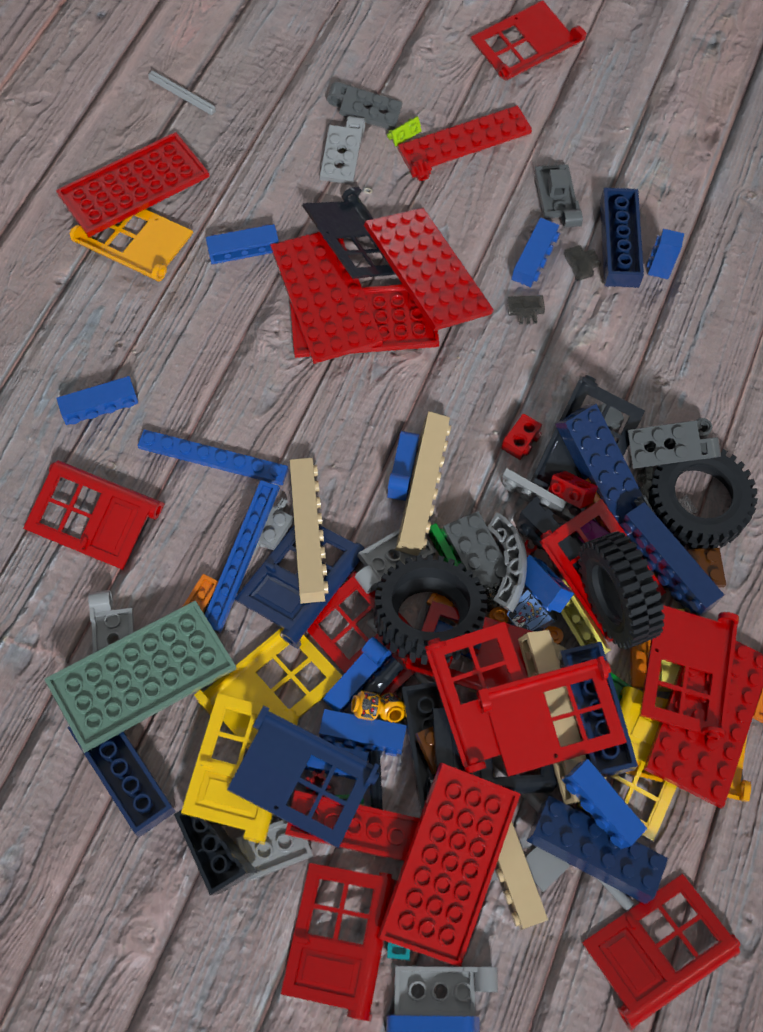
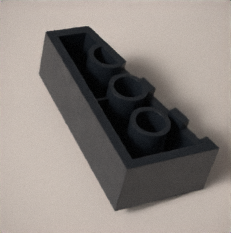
[516,496,583,574]
[174,809,257,895]

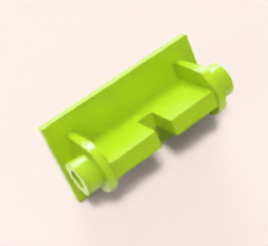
[387,116,422,147]

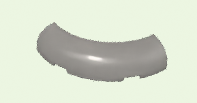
[487,512,527,612]

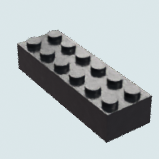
[401,682,444,814]

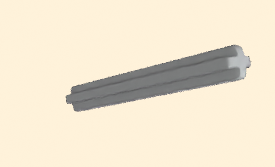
[148,70,216,115]

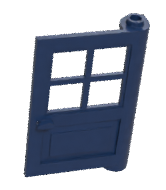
[235,525,365,649]
[227,706,380,848]

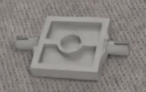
[253,498,294,556]

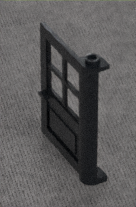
[302,187,396,279]
[531,375,645,490]
[426,708,557,799]

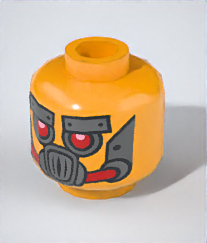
[351,691,384,721]
[379,693,405,723]

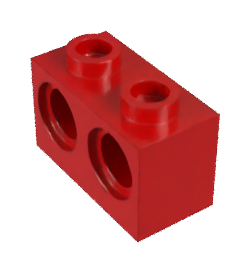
[501,413,542,460]
[548,471,598,509]

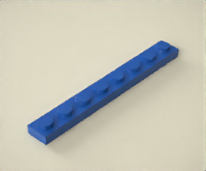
[137,429,288,486]
[205,480,280,633]

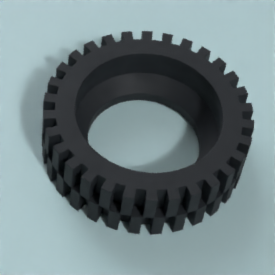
[646,449,758,549]
[578,531,665,649]
[374,555,487,665]

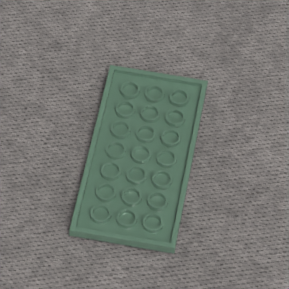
[44,601,236,753]

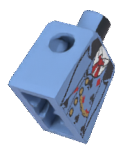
[507,590,555,632]

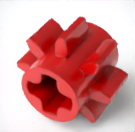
[410,159,432,181]
[306,771,331,796]

